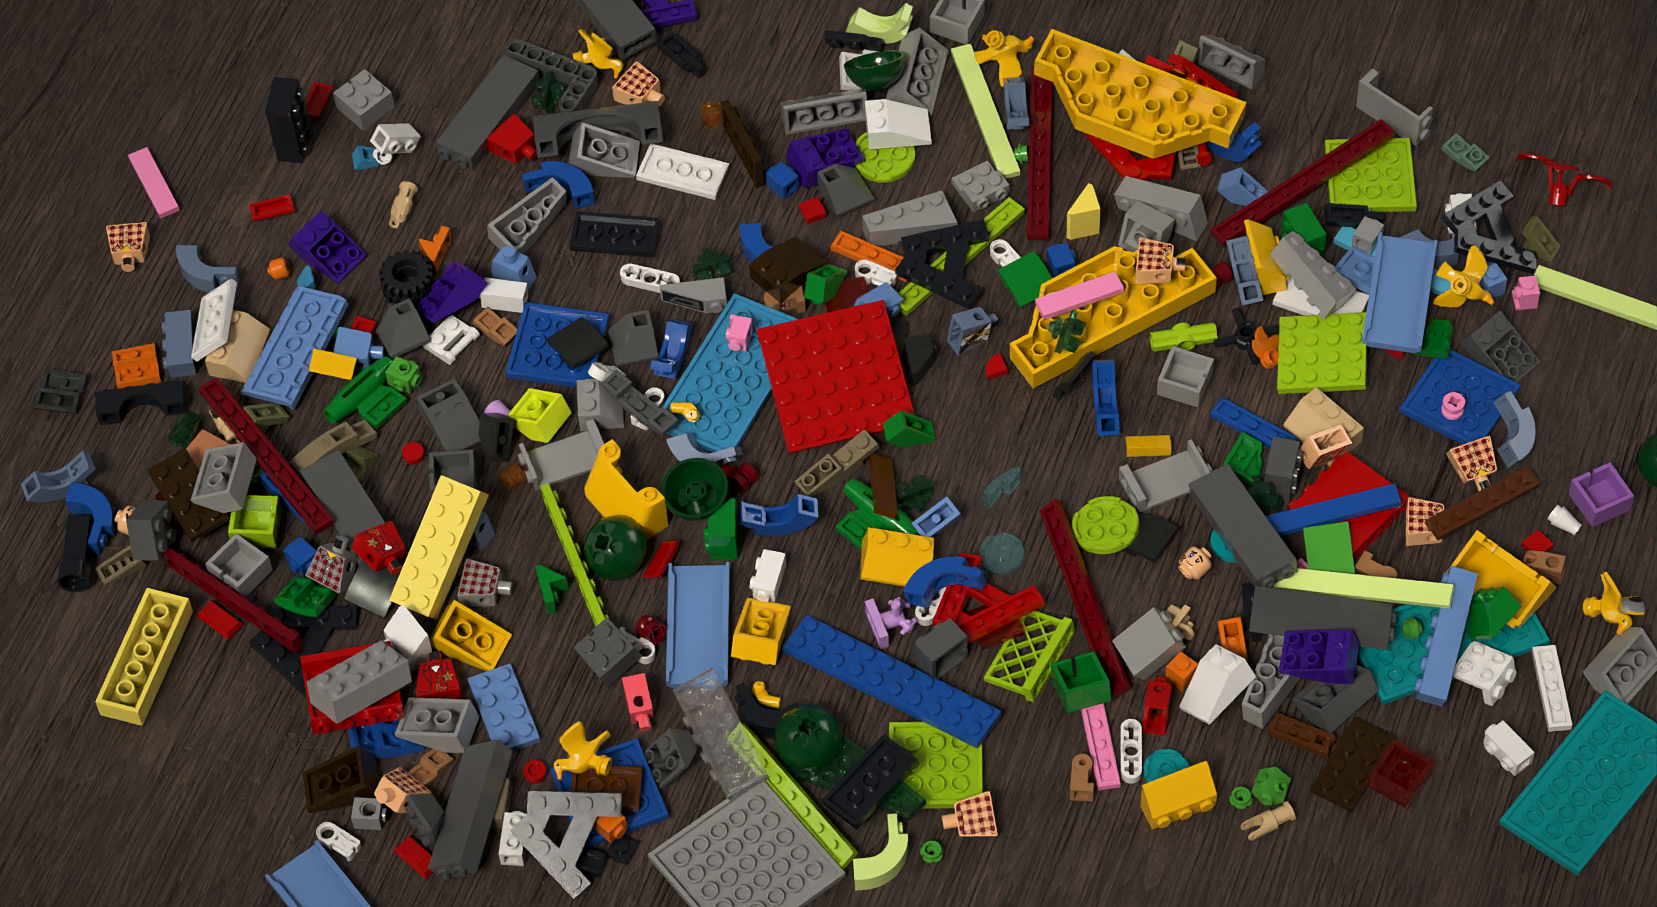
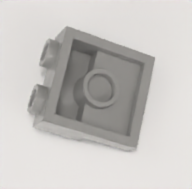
[951,160,1009,212]

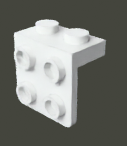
[1452,641,1516,706]

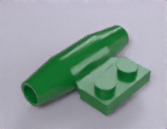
[323,356,407,430]
[836,478,920,550]

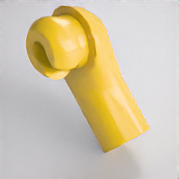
[671,402,700,422]
[752,681,781,709]

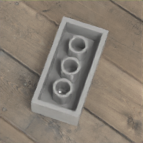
[307,640,412,724]

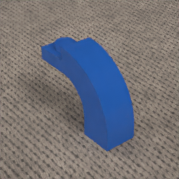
[1206,122,1262,162]
[522,161,595,209]
[739,223,772,263]
[650,319,693,379]
[1092,359,1120,436]
[65,482,116,555]
[737,494,818,536]
[903,556,986,609]

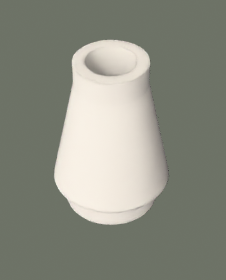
[1547,505,1582,536]

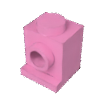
[1511,276,1540,310]
[726,315,753,352]

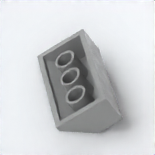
[886,28,948,116]
[780,88,867,135]

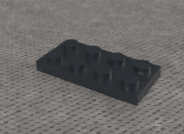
[569,211,660,258]
[822,734,919,830]

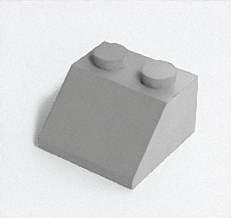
[1118,201,1175,252]
[577,379,624,431]

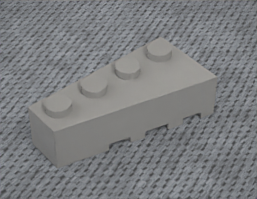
[1114,176,1208,241]
[487,177,567,255]
[862,190,957,246]
[1270,231,1356,320]
[1242,634,1300,729]

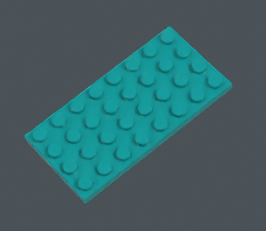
[1357,598,1550,705]
[1499,690,1657,876]

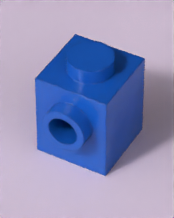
[766,161,799,200]
[1046,243,1076,278]
[283,536,317,577]

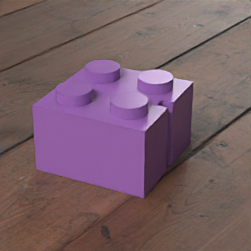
[1568,462,1634,528]

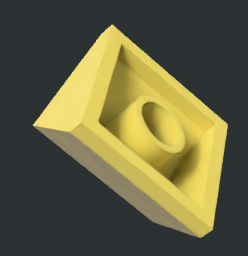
[1067,183,1100,240]

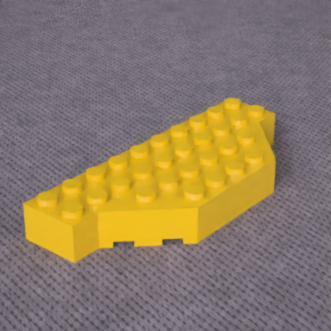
[1034,29,1247,159]
[1010,246,1217,389]

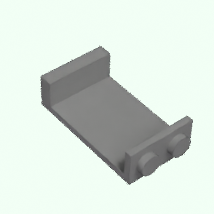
[1356,69,1433,146]
[517,419,604,491]
[1119,439,1212,513]

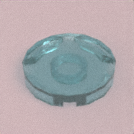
[980,533,1024,575]

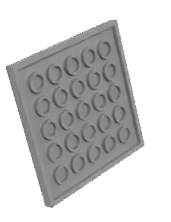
[648,776,845,907]

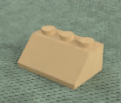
[205,310,271,383]
[1283,387,1364,467]

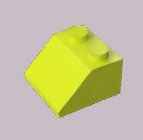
[507,388,572,443]

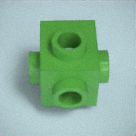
[385,356,422,394]
[1251,767,1291,806]

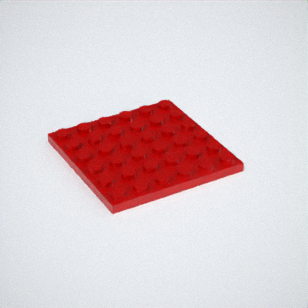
[756,300,915,455]

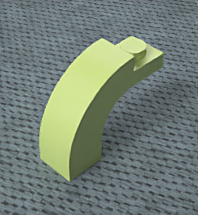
[846,3,913,44]
[853,814,908,891]

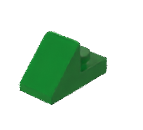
[536,565,569,614]

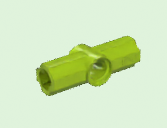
[1149,323,1218,352]

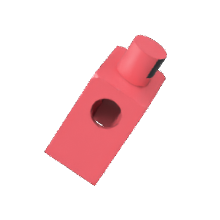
[622,673,654,732]

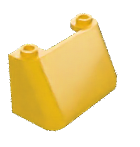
[584,439,669,541]
[1446,530,1557,629]

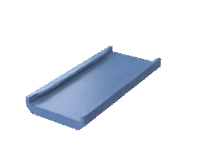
[1362,232,1437,353]
[241,286,349,410]
[666,562,730,688]
[265,840,371,907]

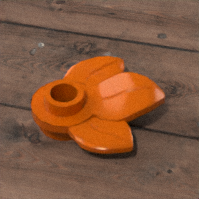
[1252,326,1279,369]

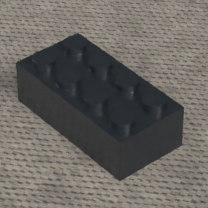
[265,77,313,163]

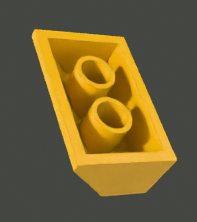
[1244,219,1289,296]
[860,527,934,586]
[1140,761,1217,830]

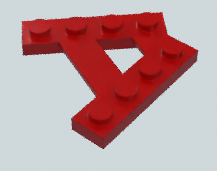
[1144,54,1237,98]
[1083,132,1176,181]
[932,553,1045,644]

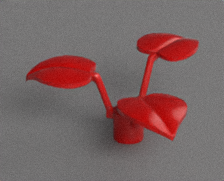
[1516,153,1612,206]

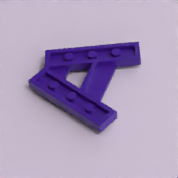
[641,0,697,29]

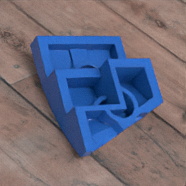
[347,719,425,758]

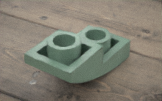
[1441,133,1490,172]

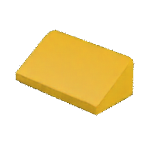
[309,348,357,380]
[1125,435,1171,457]

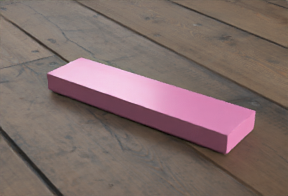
[128,147,180,219]
[1035,272,1124,320]
[1081,703,1121,791]

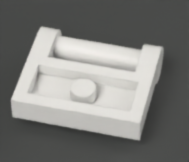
[423,314,480,365]

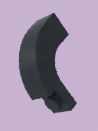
[734,682,803,739]

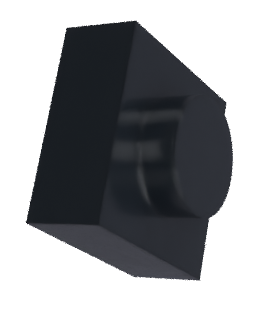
[606,836,638,866]

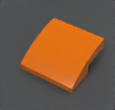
[112,343,161,389]

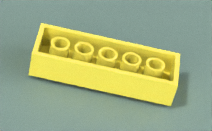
[389,475,489,619]
[95,588,193,726]

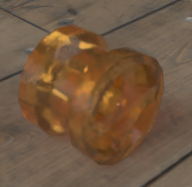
[700,101,723,128]
[499,463,526,491]

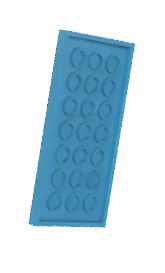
[663,293,798,453]

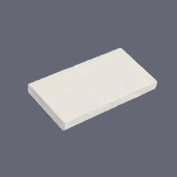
[636,143,730,200]
[1273,276,1369,315]
[191,279,237,362]

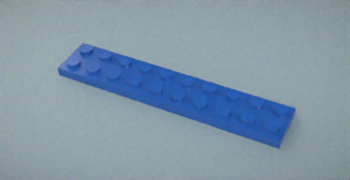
[782,615,1001,749]

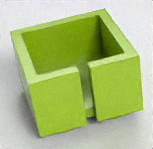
[228,495,282,548]

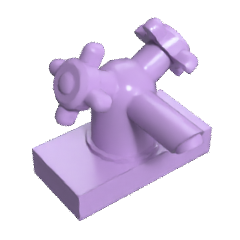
[865,597,917,649]

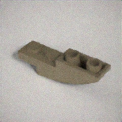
[290,420,377,478]
[794,429,879,497]

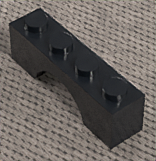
[95,380,187,425]

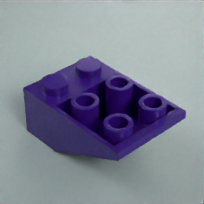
[786,128,864,188]
[288,210,367,283]
[417,259,488,323]
[1279,630,1359,684]

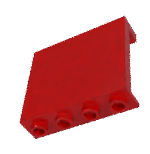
[1288,451,1409,561]
[300,641,404,735]

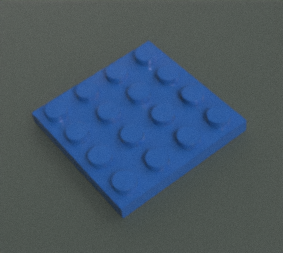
[505,302,610,388]
[1399,349,1521,445]
[550,738,669,848]

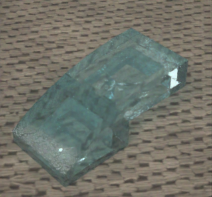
[983,466,1021,508]

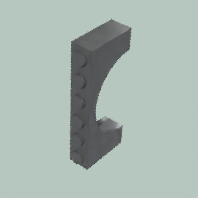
[533,101,663,158]

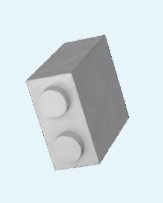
[1112,607,1186,680]

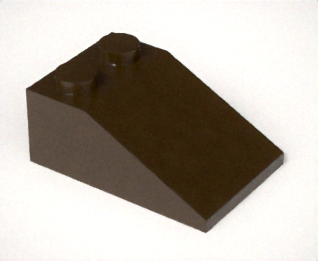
[749,236,826,303]
[303,745,379,813]

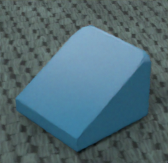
[352,145,380,170]
[297,265,316,290]

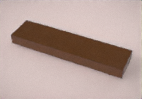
[869,453,898,518]

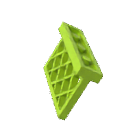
[984,611,1075,703]

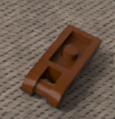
[1267,712,1337,759]

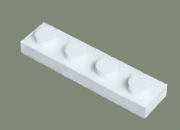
[1532,645,1572,732]

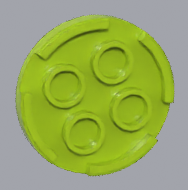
[854,132,915,183]
[1072,496,1139,554]

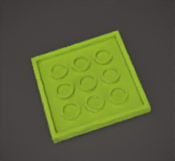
[1324,138,1417,212]
[1277,312,1367,394]
[889,722,982,809]

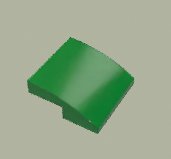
[997,251,1052,308]
[274,577,337,617]

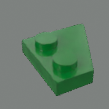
[1413,319,1453,359]
[1222,432,1262,489]

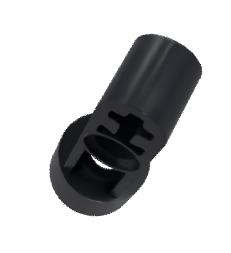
[57,514,93,592]

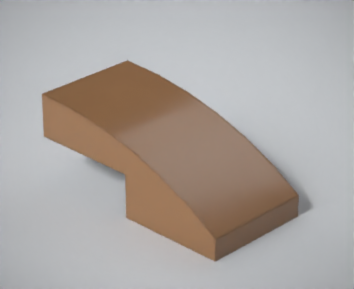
[472,307,517,346]
[407,749,453,788]

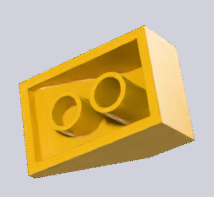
[731,598,791,665]
[429,600,512,671]

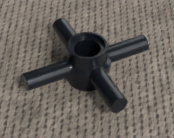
[1213,308,1278,365]

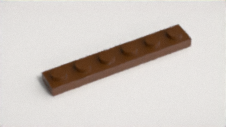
[1425,466,1541,540]

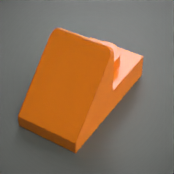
[418,226,452,273]
[1218,617,1248,662]

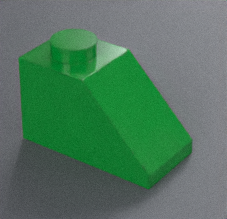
[804,264,847,305]
[883,410,936,447]

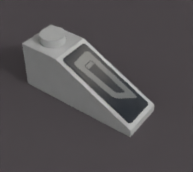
[659,277,727,313]

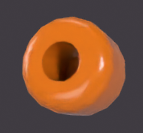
[267,257,291,280]

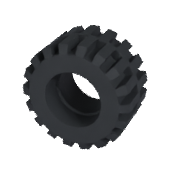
[379,250,435,307]

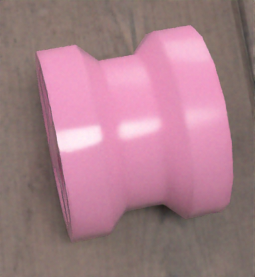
[1441,392,1465,420]

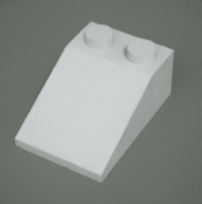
[865,99,932,149]
[1179,644,1256,725]

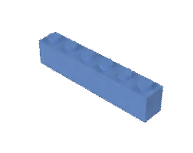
[1413,566,1478,707]

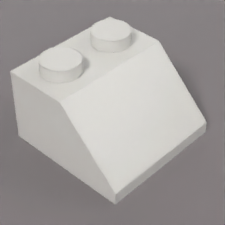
[384,604,432,672]

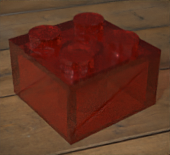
[1368,739,1435,810]

